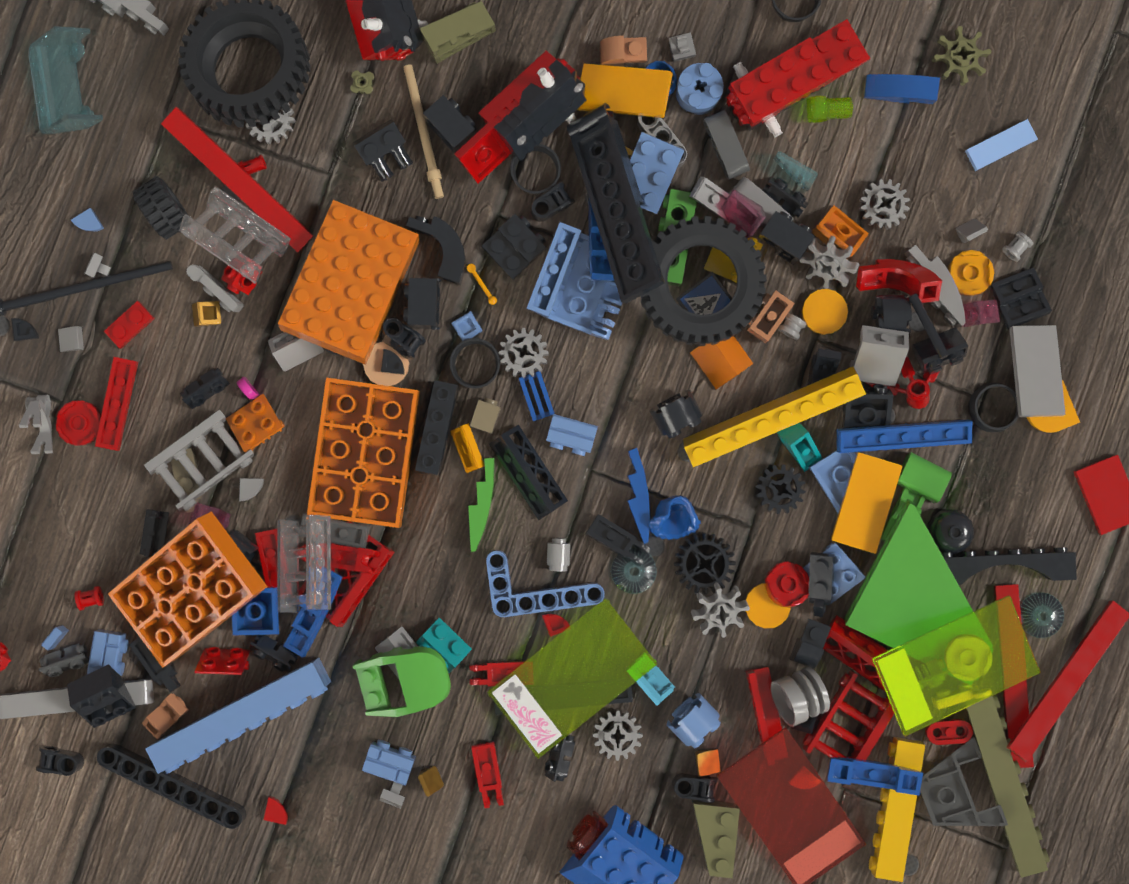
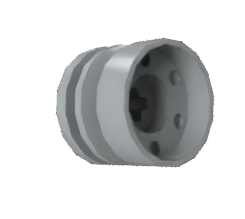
[771,667,830,727]

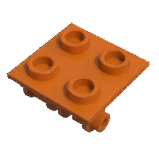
[226,394,285,453]

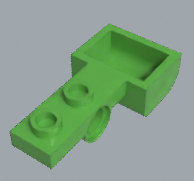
[880,452,952,542]

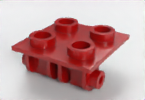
[194,647,250,675]

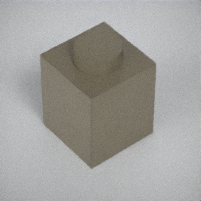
[470,398,501,434]

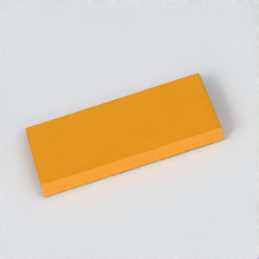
[577,64,673,118]
[831,452,902,554]

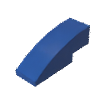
[864,74,940,105]

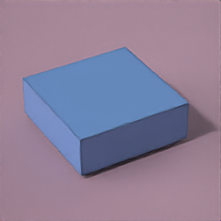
[452,311,483,341]
[41,625,69,650]

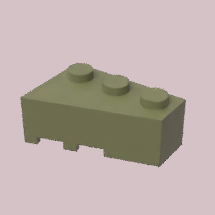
[420,1,496,64]
[692,799,740,878]

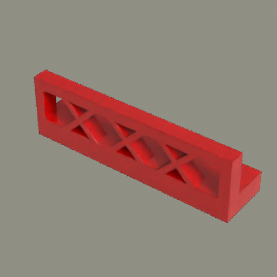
[823,615,912,694]
[745,666,788,765]

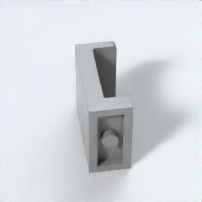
[850,325,909,386]

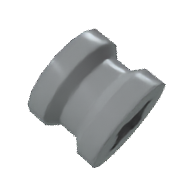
[778,313,807,340]

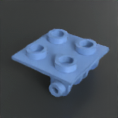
[803,542,866,604]

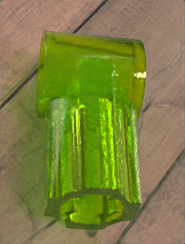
[806,96,853,123]

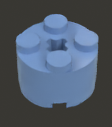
[676,63,724,115]
[667,693,721,748]

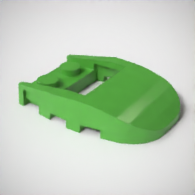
[353,647,451,717]

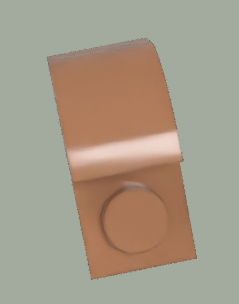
[600,36,647,67]
[142,693,189,740]

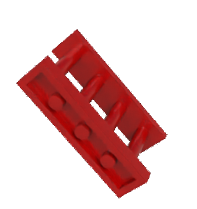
[803,670,897,760]

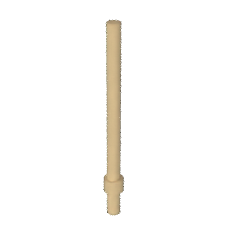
[403,65,444,199]

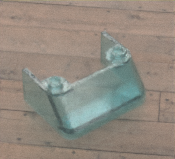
[29,26,103,134]

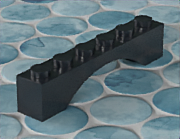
[940,547,1077,585]

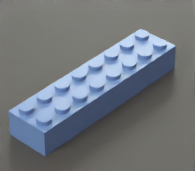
[145,658,331,774]

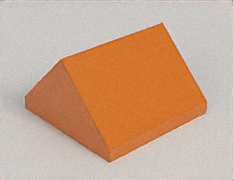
[811,205,869,260]
[690,336,753,390]

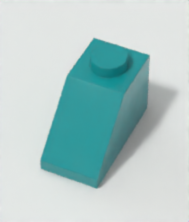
[777,423,823,472]

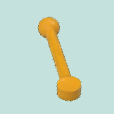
[467,264,497,305]

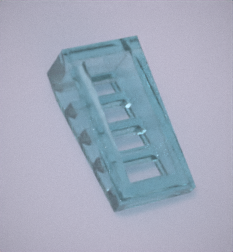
[774,151,818,192]

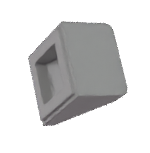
[956,219,988,243]
[58,326,84,352]

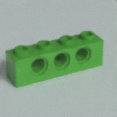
[658,189,696,287]

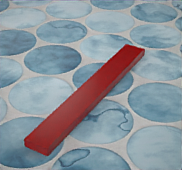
[161,107,314,252]
[993,584,1034,768]
[1007,601,1129,762]

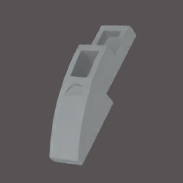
[90,0,169,36]
[904,245,966,328]

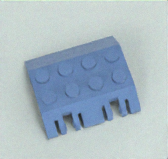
[527,222,623,340]

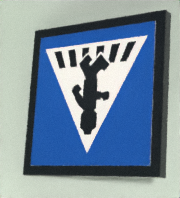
[676,272,732,315]

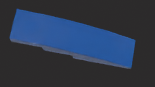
[588,199,614,281]
[627,448,650,544]
[283,565,343,657]

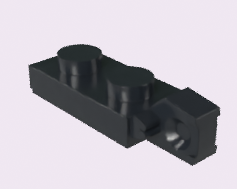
[808,552,835,617]
[129,637,181,692]

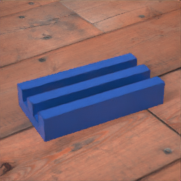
[519,371,554,421]

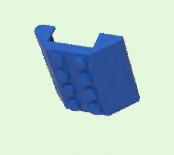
[559,805,684,884]

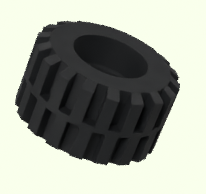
[133,176,190,240]

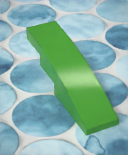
[468,458,495,552]

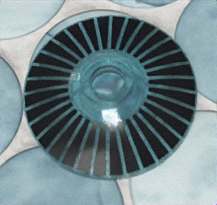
[611,548,657,594]
[1020,592,1064,638]

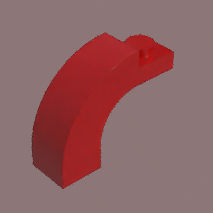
[856,259,942,303]

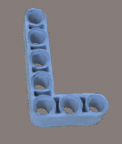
[486,550,604,617]

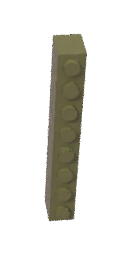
[963,693,1050,878]

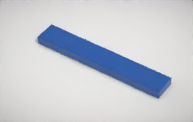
[837,419,972,453]

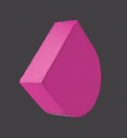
[237,377,260,400]

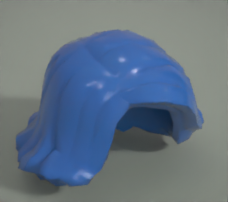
[649,495,701,540]

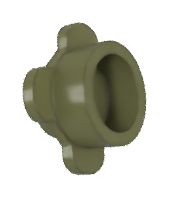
[350,71,374,94]

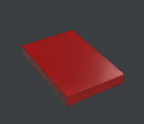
[1073,455,1129,535]

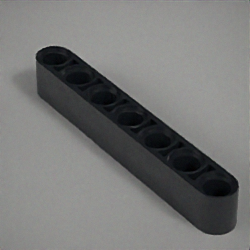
[97,743,246,829]

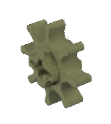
[932,26,991,86]

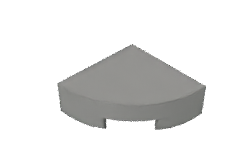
[239,478,264,501]

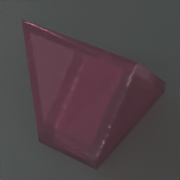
[721,189,766,238]

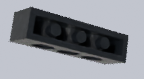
[415,380,459,475]

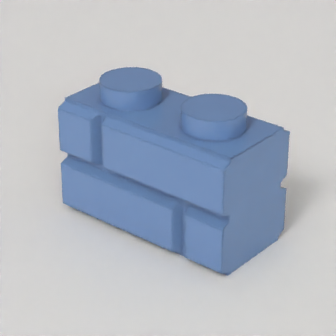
[546,414,598,456]
[87,629,129,676]
[362,740,416,786]

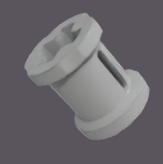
[1002,231,1033,262]

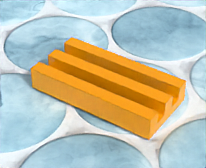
[451,423,485,473]

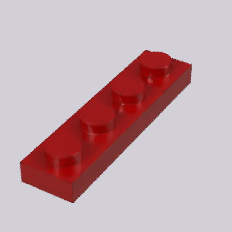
[95,357,138,451]

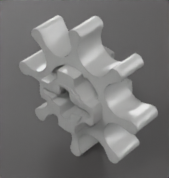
[800,236,859,289]
[691,583,750,638]

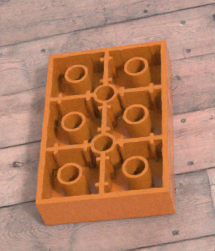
[278,200,419,365]
[307,378,420,528]
[108,511,268,668]

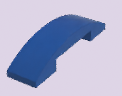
[827,758,923,796]

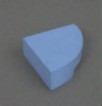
[71,208,104,231]

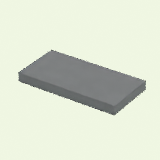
[1010,325,1066,417]

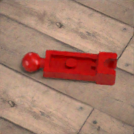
[298,542,380,575]

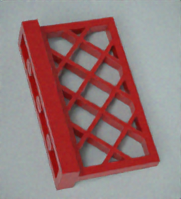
[296,521,395,627]

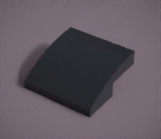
[991,268,1052,329]

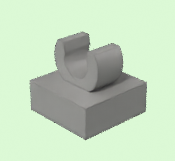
[668,32,696,62]
[84,252,111,277]
[380,782,405,809]

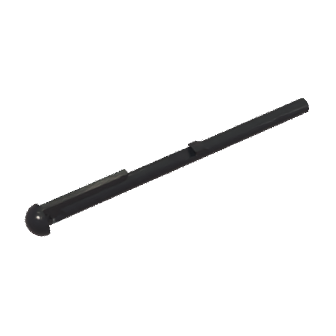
[0,261,173,316]

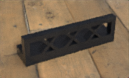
[489,425,568,520]

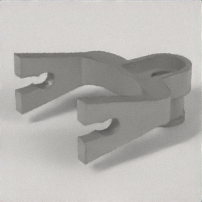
[19,394,53,454]

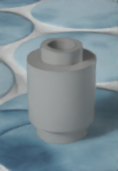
[547,538,570,571]

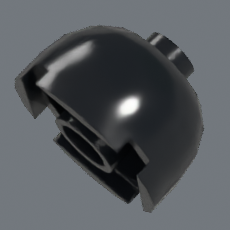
[927,509,974,554]

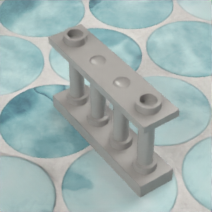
[144,410,254,511]

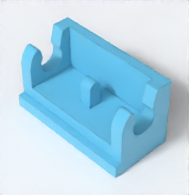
[626,652,675,706]

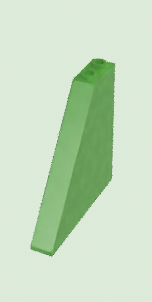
[844,499,993,685]

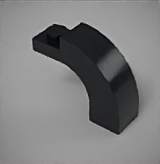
[406,216,466,286]

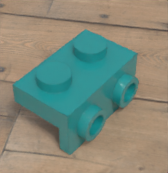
[416,618,472,674]

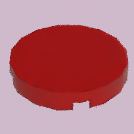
[56,401,101,446]
[765,562,809,608]

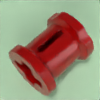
[74,586,104,611]

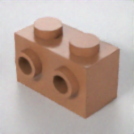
[746,290,795,343]

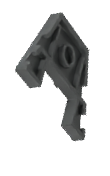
[920,738,1008,826]

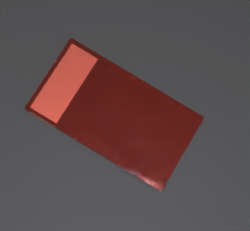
[717,727,866,884]

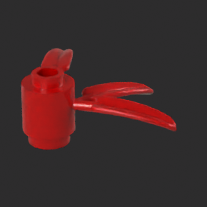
[865,356,940,409]

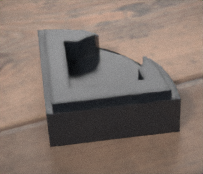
[11,318,39,342]
[381,349,405,375]
[791,713,821,734]

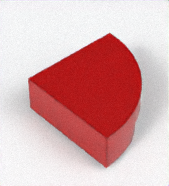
[542,613,571,637]
[263,796,288,825]

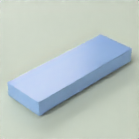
[965,119,1038,171]

